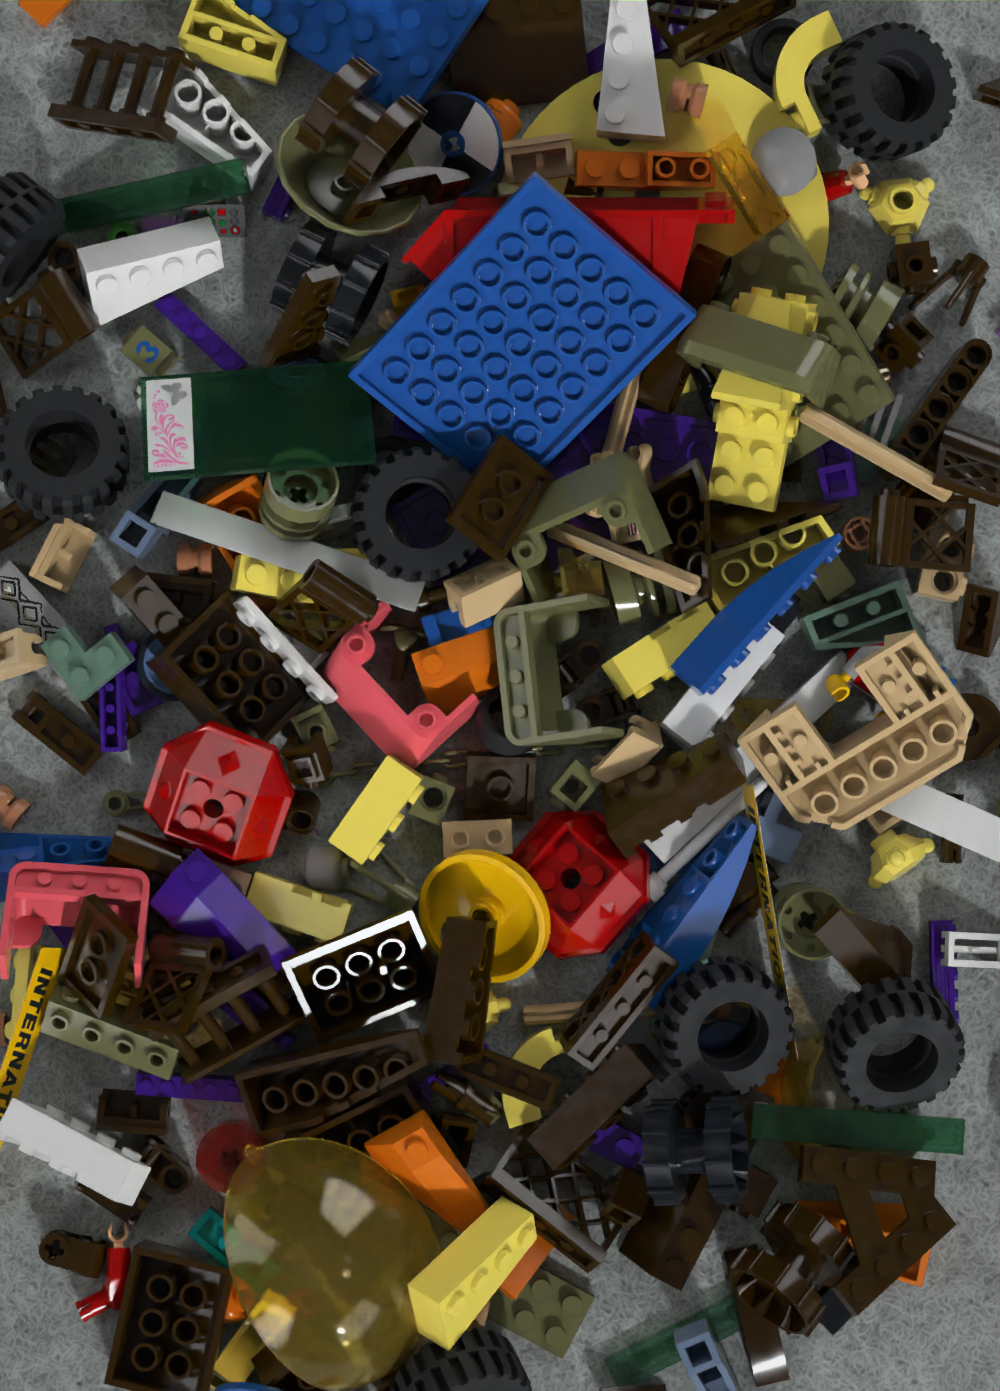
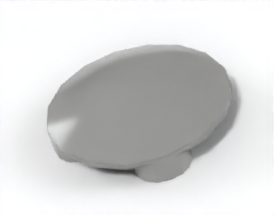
[750,127,817,197]

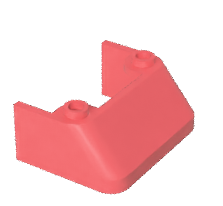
[320,601,480,769]
[0,861,150,988]

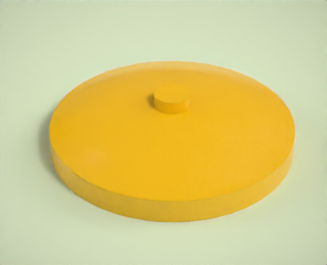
[419,849,551,983]

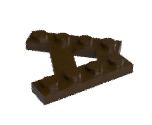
[797,1144,957,1316]

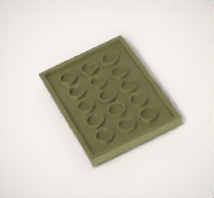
[715,221,897,468]

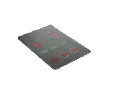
[183,204,247,237]

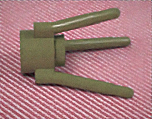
[342,849,421,913]

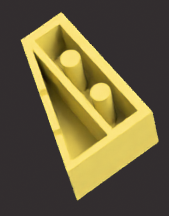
[178,0,288,87]
[601,602,715,700]
[328,753,425,865]
[247,871,356,943]

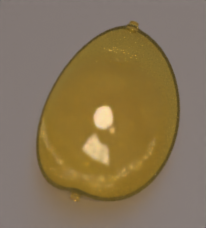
[223,1137,440,1391]

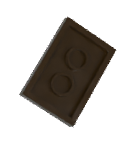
[445,434,554,562]
[58,894,139,1020]

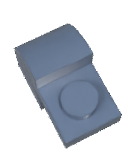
[745,788,802,865]

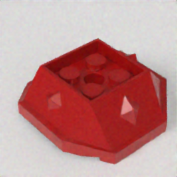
[143,720,295,867]
[508,810,650,960]

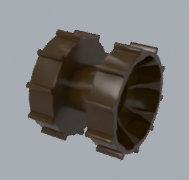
[295,56,428,190]
[725,1200,858,1338]

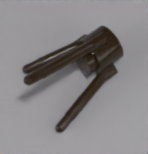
[908,253,990,326]

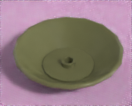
[274,113,422,236]

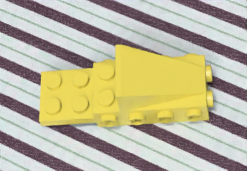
[708,287,818,512]

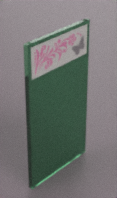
[139,361,377,482]

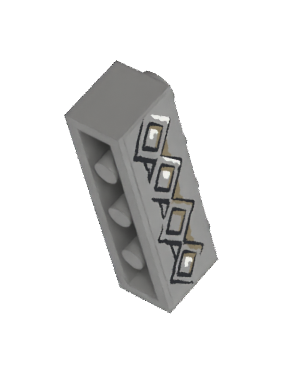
[0,560,92,689]

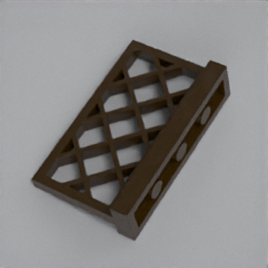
[647,0,796,68]
[479,1122,623,1273]

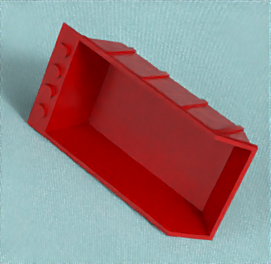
[401,192,735,295]

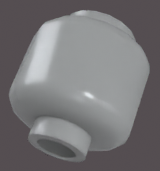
[300,845,353,890]

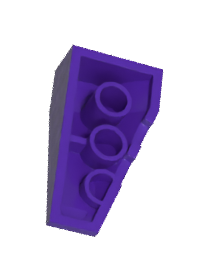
[149,848,297,972]

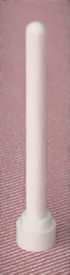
[649,776,768,903]

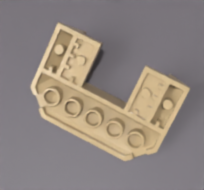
[737,629,974,831]

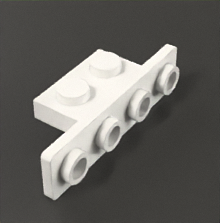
[233,596,338,704]

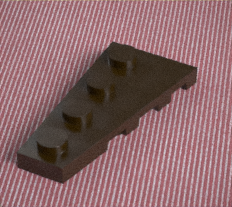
[259,265,341,370]

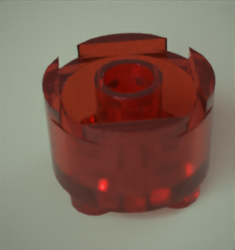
[196,1119,269,1194]

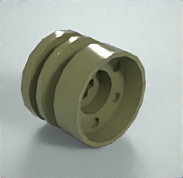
[831,261,904,352]
[258,449,340,542]
[600,548,677,628]
[772,882,846,960]

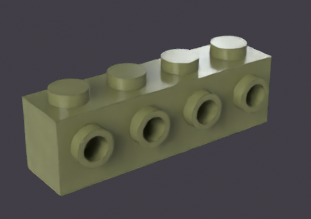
[40,981,189,1080]

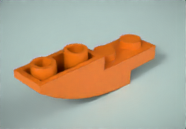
[575,150,716,191]

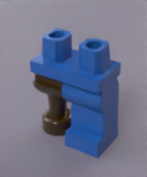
[417,565,498,647]

